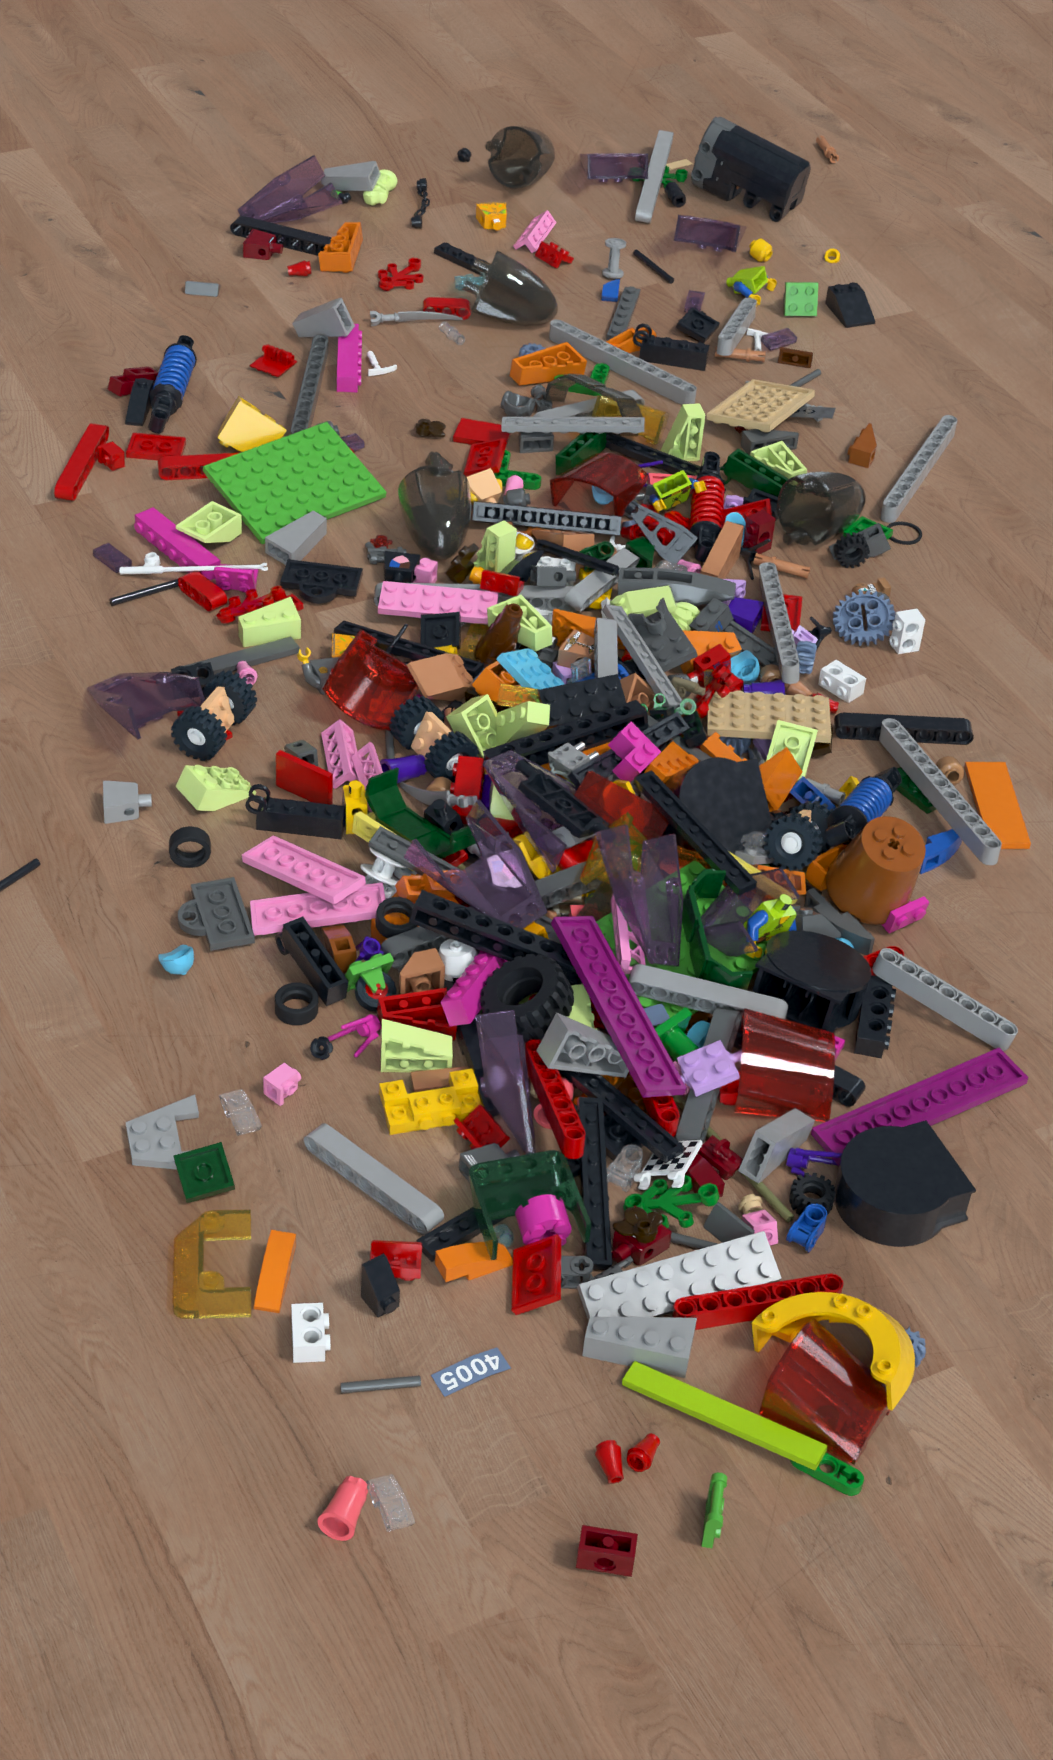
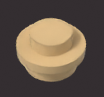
[738,1194,762,1214]

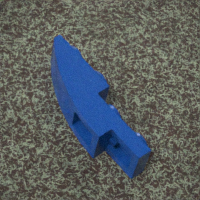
[919,829,962,874]

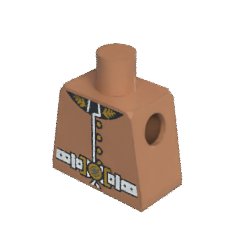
[557,629,594,672]

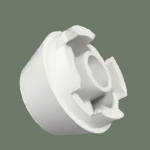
[438,939,478,981]

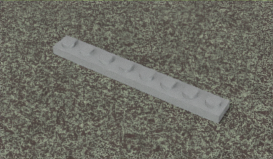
[501,417,645,434]
[602,604,686,709]

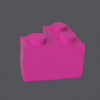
[608,722,661,783]

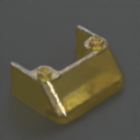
[592,393,670,445]
[172,1210,251,1319]

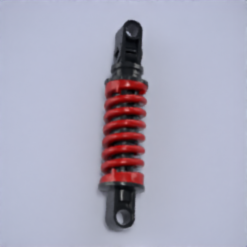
[689,451,726,562]

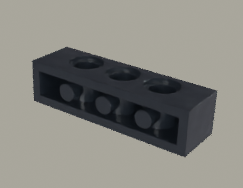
[854,975,896,1059]

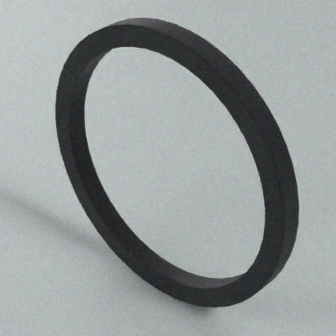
[887,521,922,545]

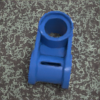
[786,1204,827,1252]

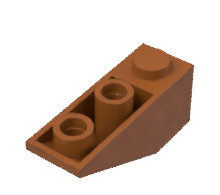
[848,423,877,468]
[320,923,357,973]

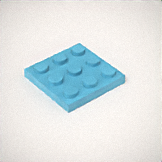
[496,648,564,702]

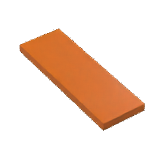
[964,762,1031,849]

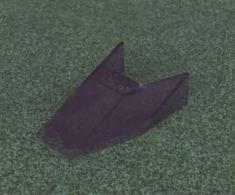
[580,153,648,182]
[238,155,343,223]
[674,215,747,252]
[87,672,205,740]
[482,750,617,873]
[403,800,547,929]
[595,825,683,967]
[475,1010,538,1170]

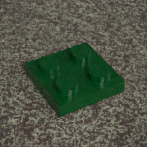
[173,1142,235,1203]

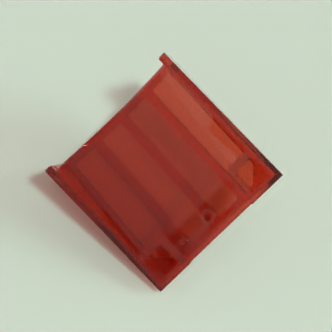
[550,453,649,516]
[322,629,419,731]
[734,1008,835,1122]
[759,1318,891,1465]

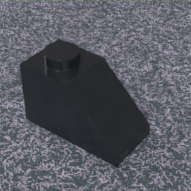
[361,1253,400,1318]

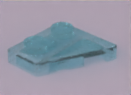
[454,272,488,291]

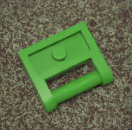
[701,1473,728,1548]

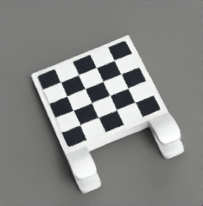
[634,1140,703,1190]

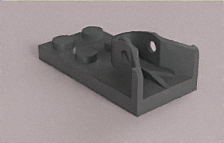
[628,598,698,672]

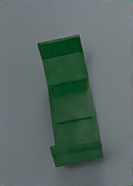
[365,767,482,859]
[680,869,753,990]

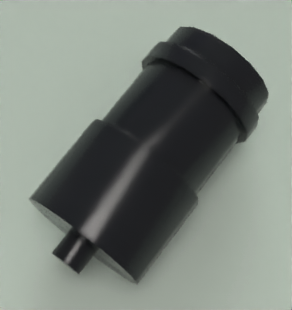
[664,182,686,207]

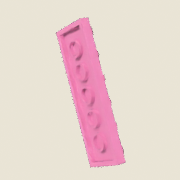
[378,581,499,624]
[242,835,366,904]
[250,882,385,936]

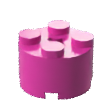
[515,1194,572,1247]

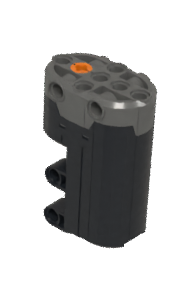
[691,117,811,222]

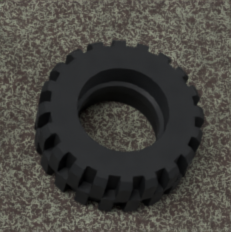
[480,954,574,1044]

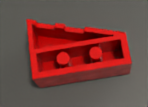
[450,756,485,824]
[377,988,457,1041]

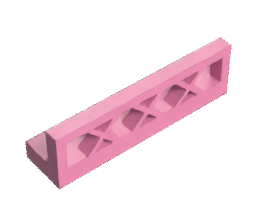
[513,210,556,253]
[321,719,359,789]
[351,742,383,812]
[610,887,646,974]

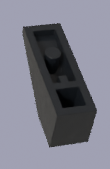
[125,378,154,427]

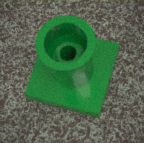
[655,1007,700,1063]

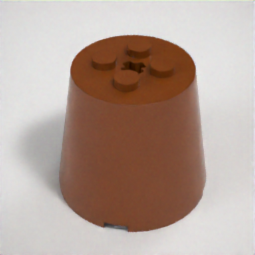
[826,816,926,925]

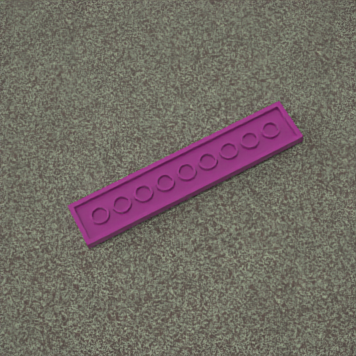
[551,916,687,1098]
[811,1047,1029,1166]

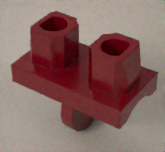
[698,1135,743,1180]

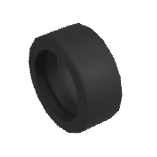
[169,826,211,868]
[375,897,418,938]
[275,982,318,1025]

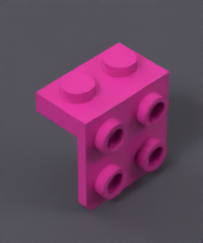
[214,564,259,592]
[881,896,929,934]

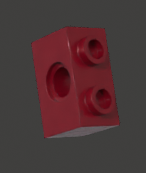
[743,510,776,554]
[576,1525,638,1577]

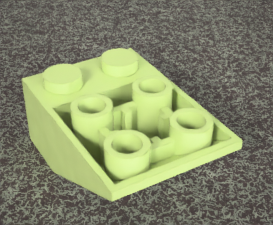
[176,765,256,811]

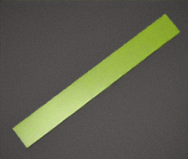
[622,1361,827,1471]

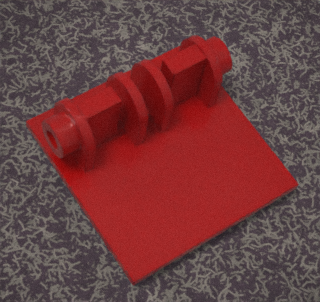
[250,344,297,377]

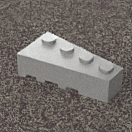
[537,1012,629,1078]
[582,1316,697,1378]

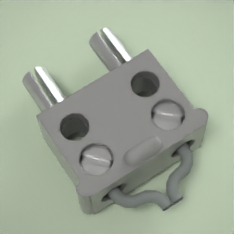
[548,742,599,781]

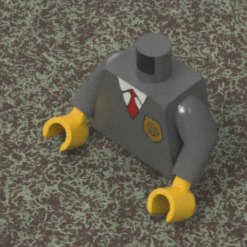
[297,643,359,698]

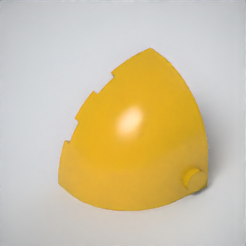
[217,396,287,452]

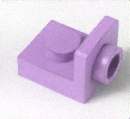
[724,495,743,509]
[792,625,818,645]

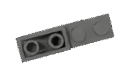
[804,888,875,955]

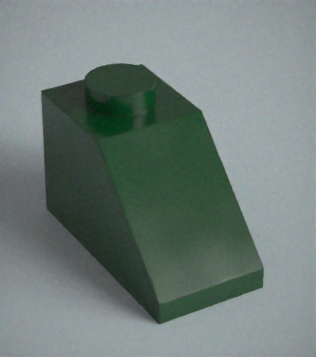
[625,536,655,568]

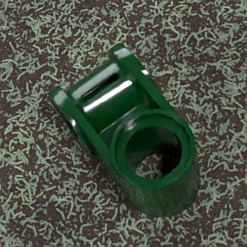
[579,541,614,572]

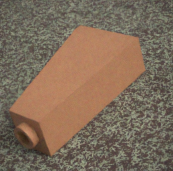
[700,521,744,579]

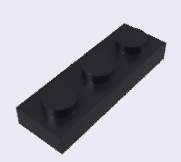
[682,711,708,748]

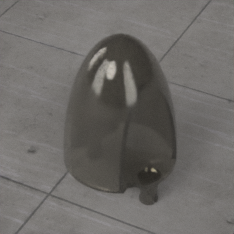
[485,126,555,188]
[462,250,558,326]
[398,453,471,560]
[777,472,866,546]

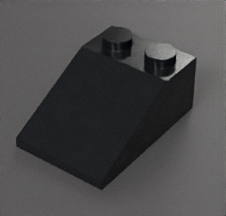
[825,282,876,328]

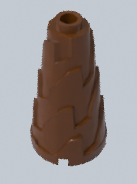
[474,603,523,668]

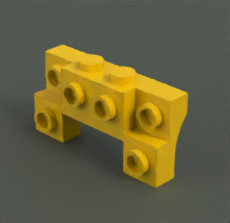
[379,1068,483,1135]

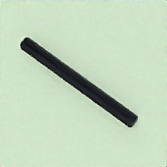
[536,539,620,576]

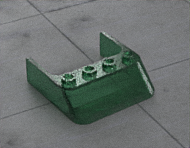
[469,1150,591,1260]

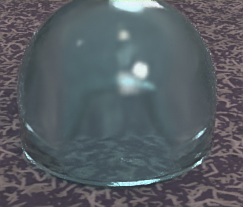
[488,1224,514,1248]

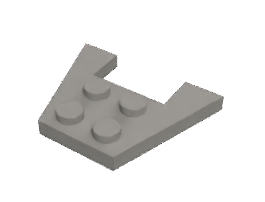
[126,1095,199,1170]

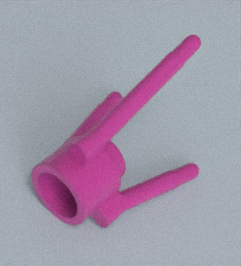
[327,1014,381,1057]

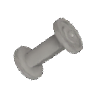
[602,238,626,279]

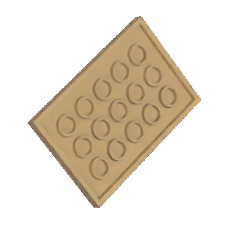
[707,379,815,432]
[707,691,831,743]

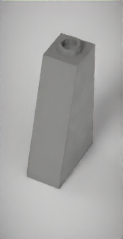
[321,161,381,191]
[292,298,355,337]
[265,510,327,565]
[739,1108,815,1184]

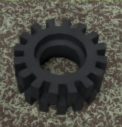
[834,532,870,568]
[789,1173,836,1215]

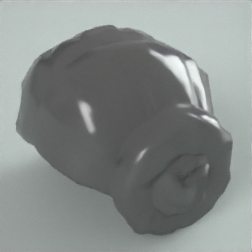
[500,391,536,417]

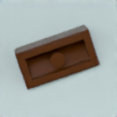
[778,347,813,369]

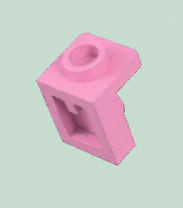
[742,1210,778,1246]

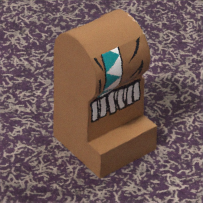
[852,578,891,597]

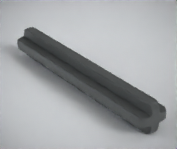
[747,747,765,765]

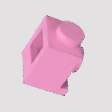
[413,558,438,583]
[263,1063,301,1106]

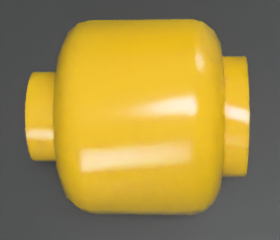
[749,238,773,262]

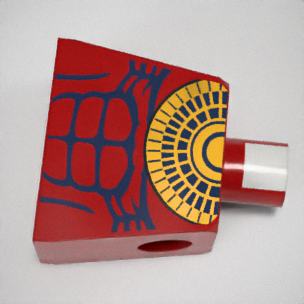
[686,644,731,688]

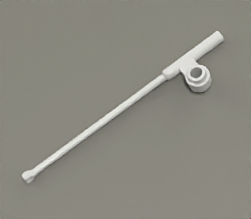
[120,552,268,575]

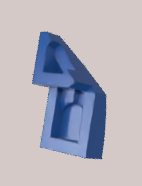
[602,279,620,302]

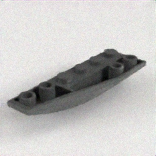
[618,567,736,606]

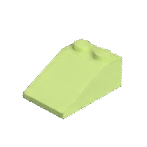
[176,501,242,543]
[610,586,677,617]
[446,694,498,766]
[766,720,818,784]

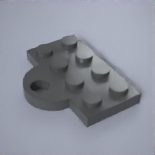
[178,877,255,951]

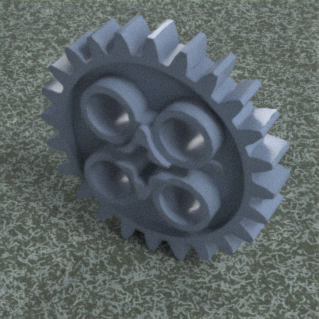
[833,590,896,646]

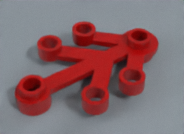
[378,258,424,291]
[216,586,286,624]
[695,664,737,718]

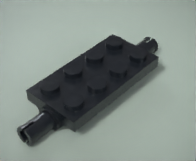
[515,759,617,844]

